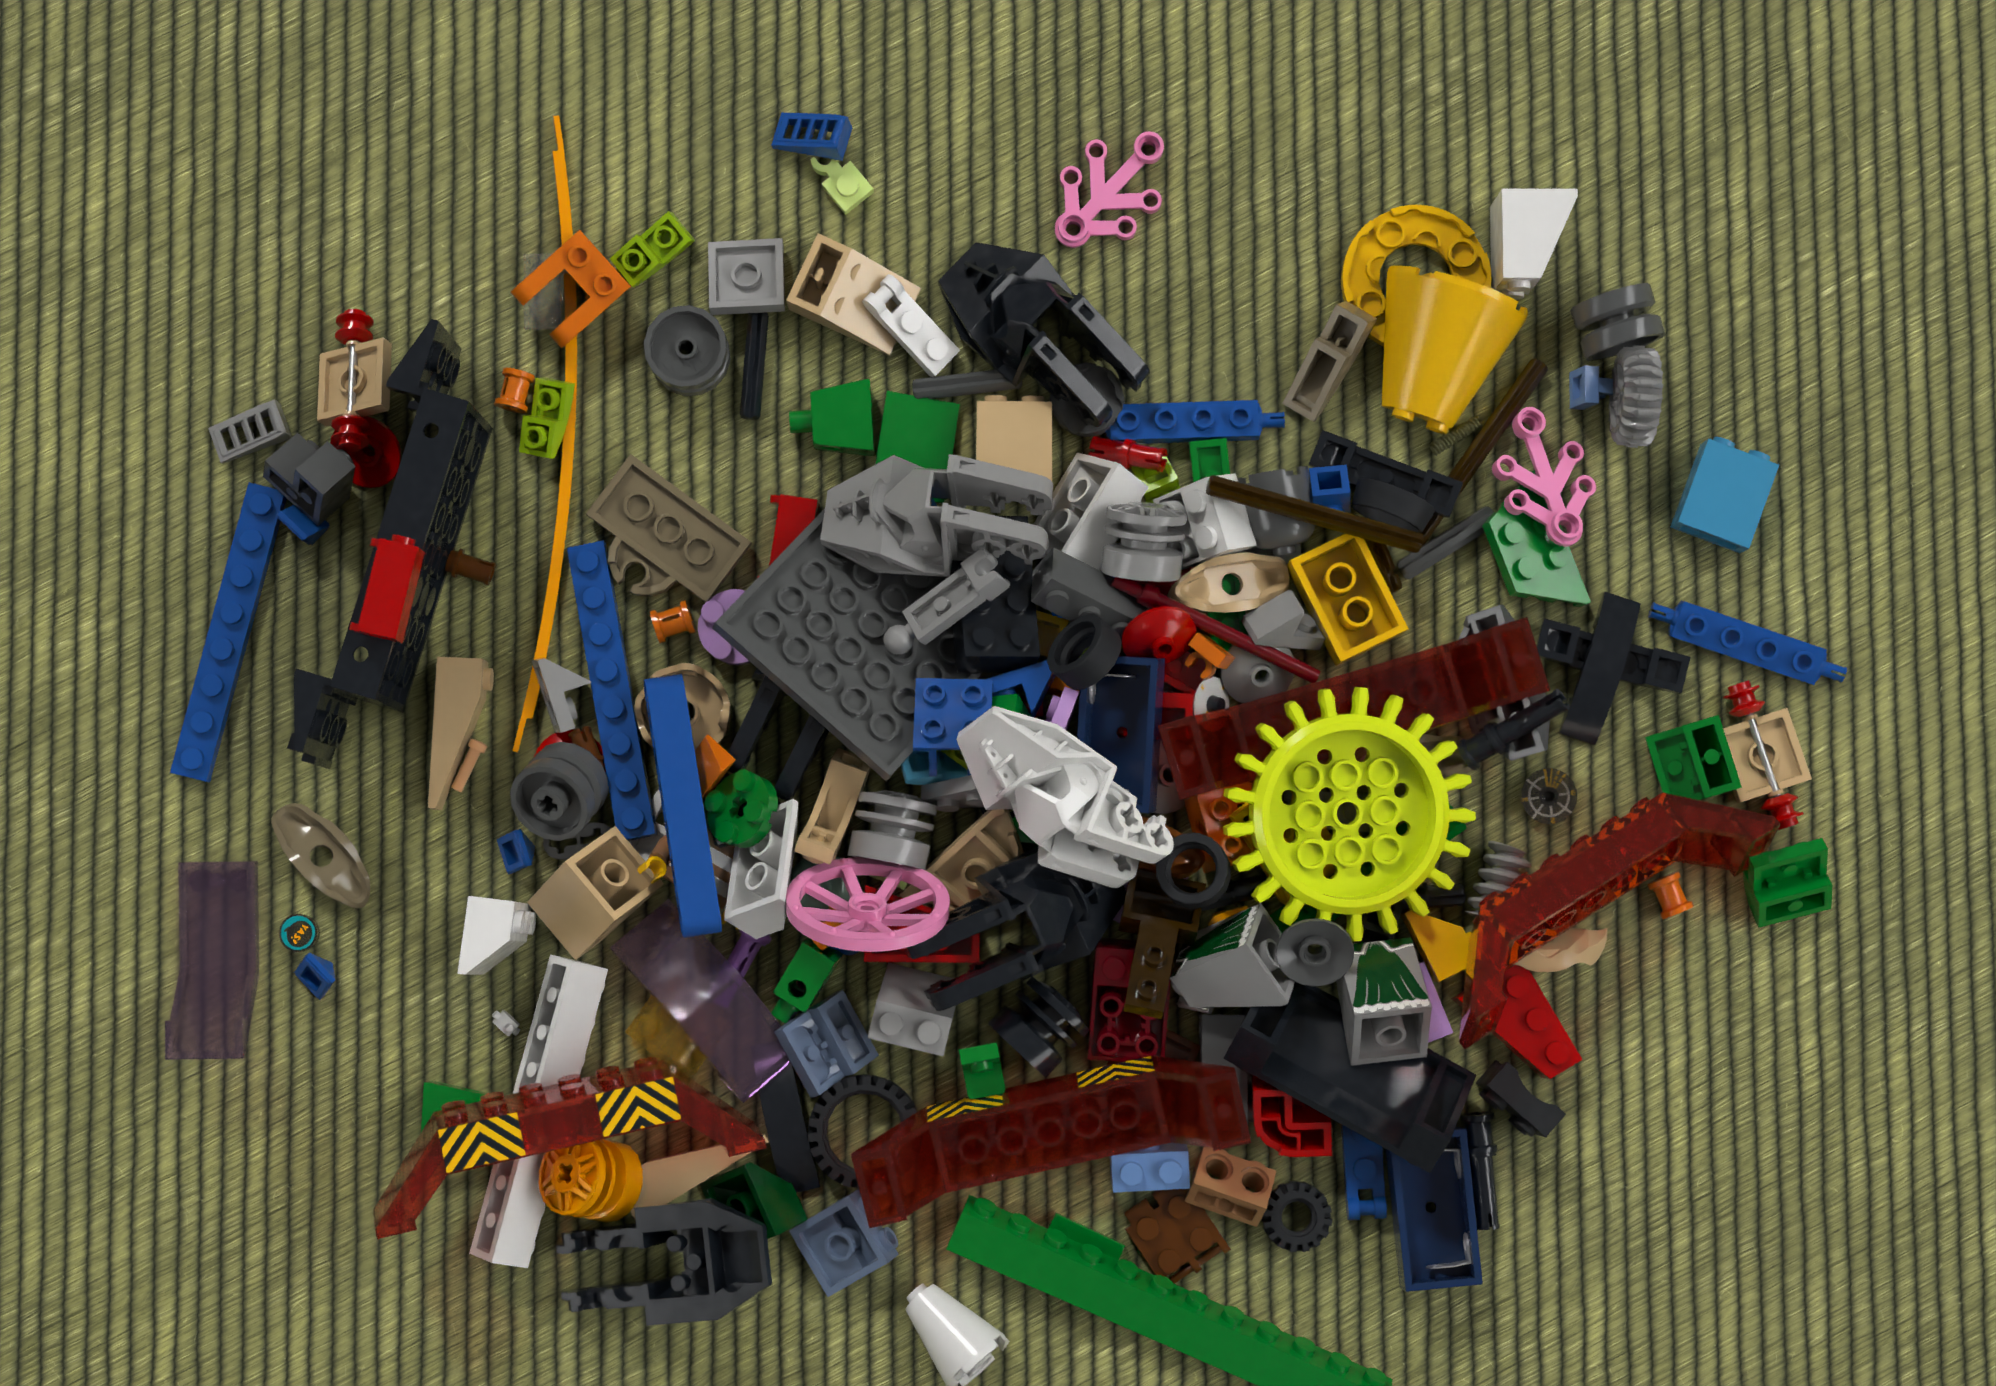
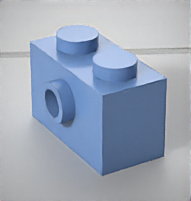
[1109,1138,1190,1193]

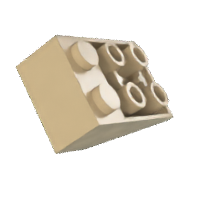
[786,233,921,356]

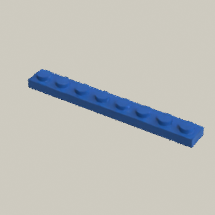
[170,482,287,783]
[567,540,658,841]

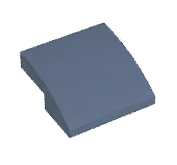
[774,990,879,1098]

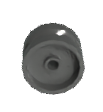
[1570,283,1666,361]
[644,305,731,396]
[510,742,609,841]

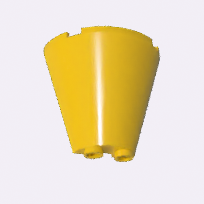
[1382,266,1528,434]

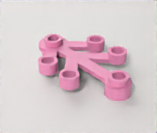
[1055,131,1164,248]
[1492,407,1596,547]

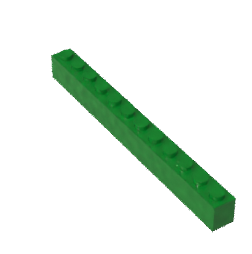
[946,1195,1392,1386]

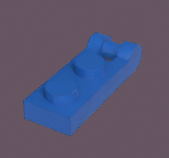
[1341,1124,1387,1220]

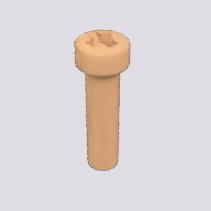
[451,739,487,792]

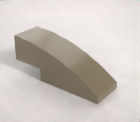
[1282,301,1377,422]

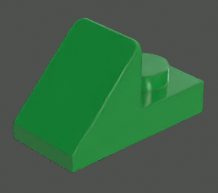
[959,1042,1006,1099]

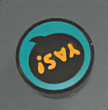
[279,914,320,952]

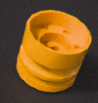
[539,1133,643,1222]

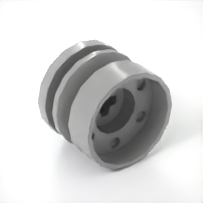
[1101,502,1187,582]
[848,790,937,870]

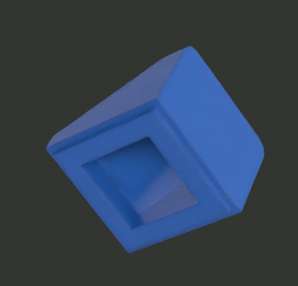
[277,505,330,545]

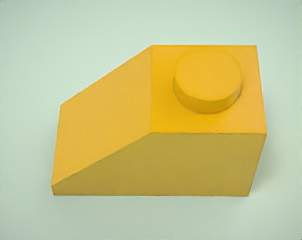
[1400,910,1480,982]

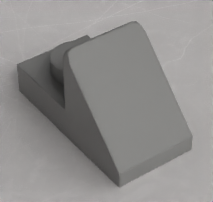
[1241,590,1325,650]
[532,658,592,733]

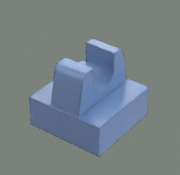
[1569,365,1613,410]

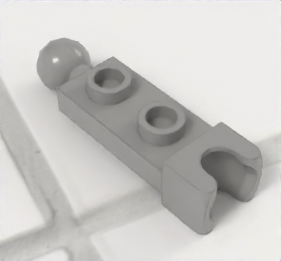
[883,549,1010,655]

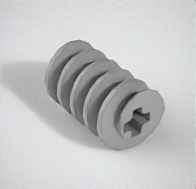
[1465,841,1532,924]

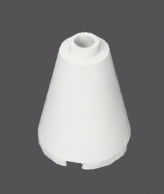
[905,1283,1010,1386]

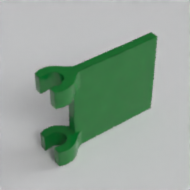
[875,391,960,504]

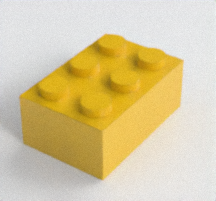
[1287,534,1409,666]

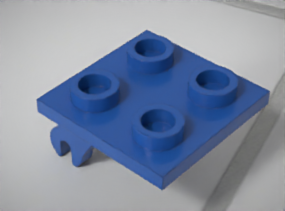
[913,678,993,777]

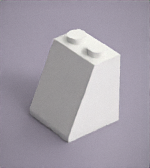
[1490,189,1578,300]

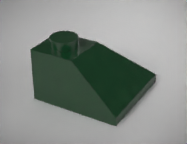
[700,1162,808,1239]

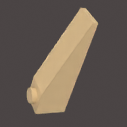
[428,657,494,810]
[630,1133,769,1221]

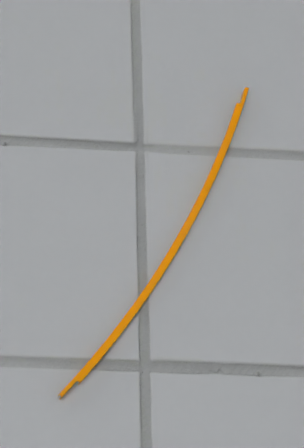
[512,115,577,753]

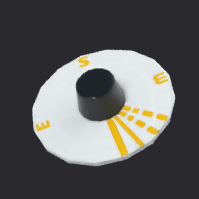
[1193,676,1229,733]

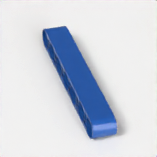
[643,674,722,938]

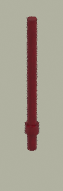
[1110,577,1320,684]

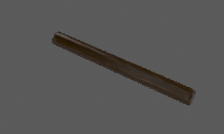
[1422,358,1548,545]
[1206,475,1424,553]

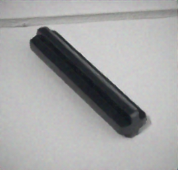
[740,312,769,420]

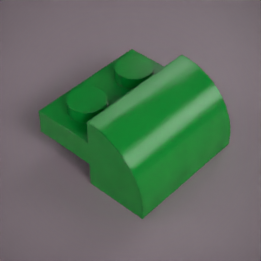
[1645,715,1742,809]
[1743,838,1833,928]

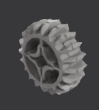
[1608,345,1663,448]

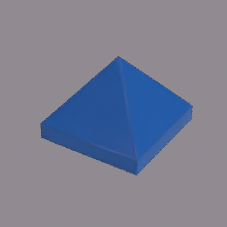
[497,829,535,875]
[294,952,335,1000]

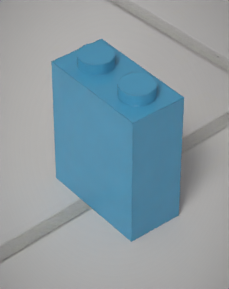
[1670,437,1779,553]

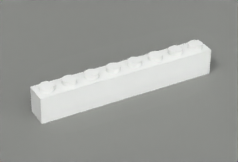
[469,954,608,1268]

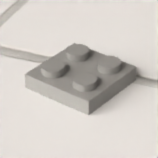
[708,238,785,315]

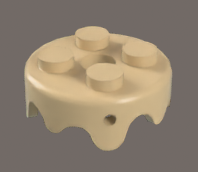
[634,663,731,749]

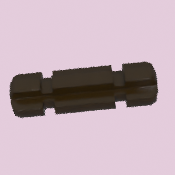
[1364,539,1402,594]

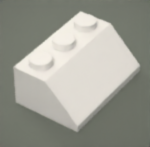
[1033,452,1148,570]
[724,799,798,939]
[457,896,536,975]

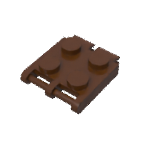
[1124,1189,1231,1284]

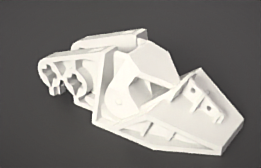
[956,706,1174,888]

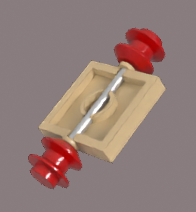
[317,309,392,453]
[1723,680,1812,830]

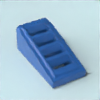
[771,112,853,161]

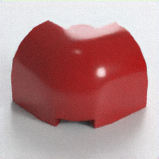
[1252,1075,1332,1157]

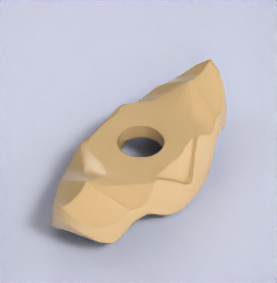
[1167,552,1290,613]
[1478,924,1607,972]

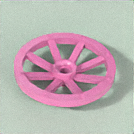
[785,857,950,952]

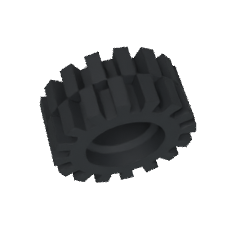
[1261,1181,1332,1253]

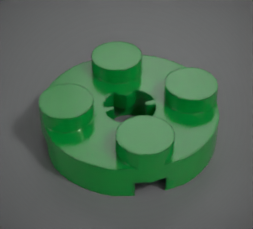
[704,769,778,848]

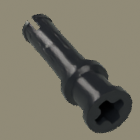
[1457,689,1570,770]
[1460,1111,1500,1230]

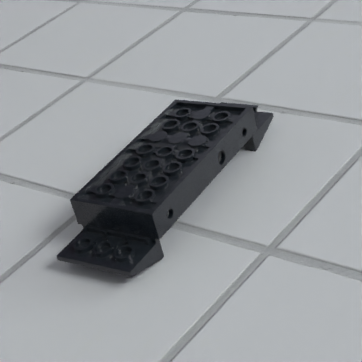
[287,319,493,769]

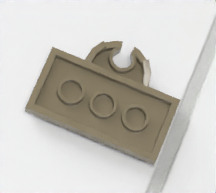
[586,454,752,602]

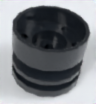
[988,976,1090,1078]

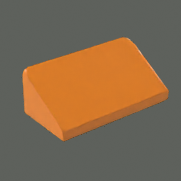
[695,735,736,803]

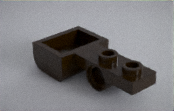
[1118,869,1206,1019]

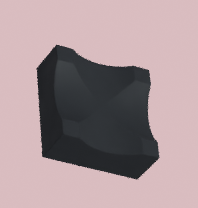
[1476,1060,1566,1137]

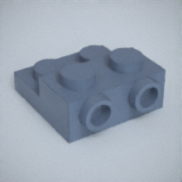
[789,1189,899,1297]

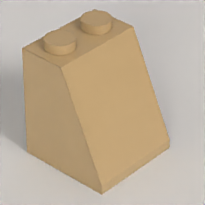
[976,395,1052,481]
[527,826,664,961]

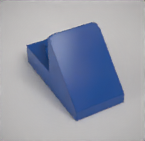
[988,660,1056,717]

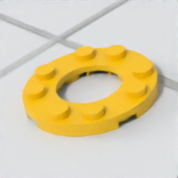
[1341,205,1492,347]

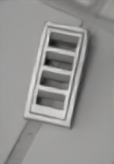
[208,399,292,464]

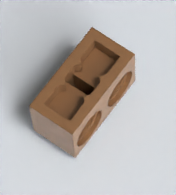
[1184,1145,1276,1227]

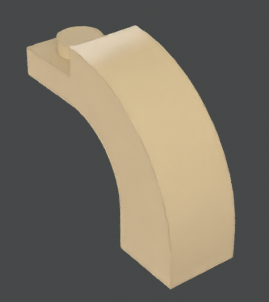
[794,748,871,864]

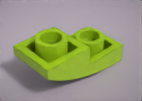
[609,211,695,288]
[519,377,575,459]

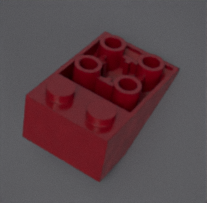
[1088,938,1171,1064]

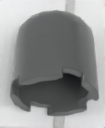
[1237,466,1315,556]

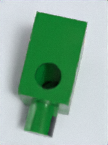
[771,938,844,1023]

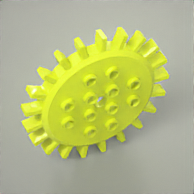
[1223,687,1476,942]

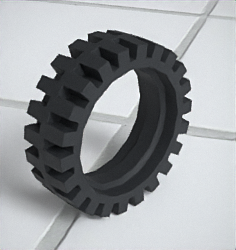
[808,1075,921,1189]

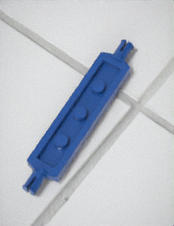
[1105,400,1285,444]
[1648,600,1847,685]

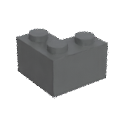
[263,433,356,526]

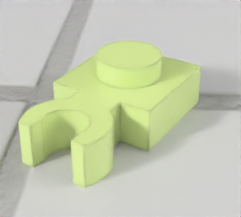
[810,157,874,215]

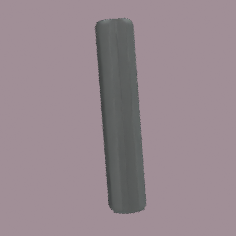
[912,370,1023,399]
[1397,506,1494,580]

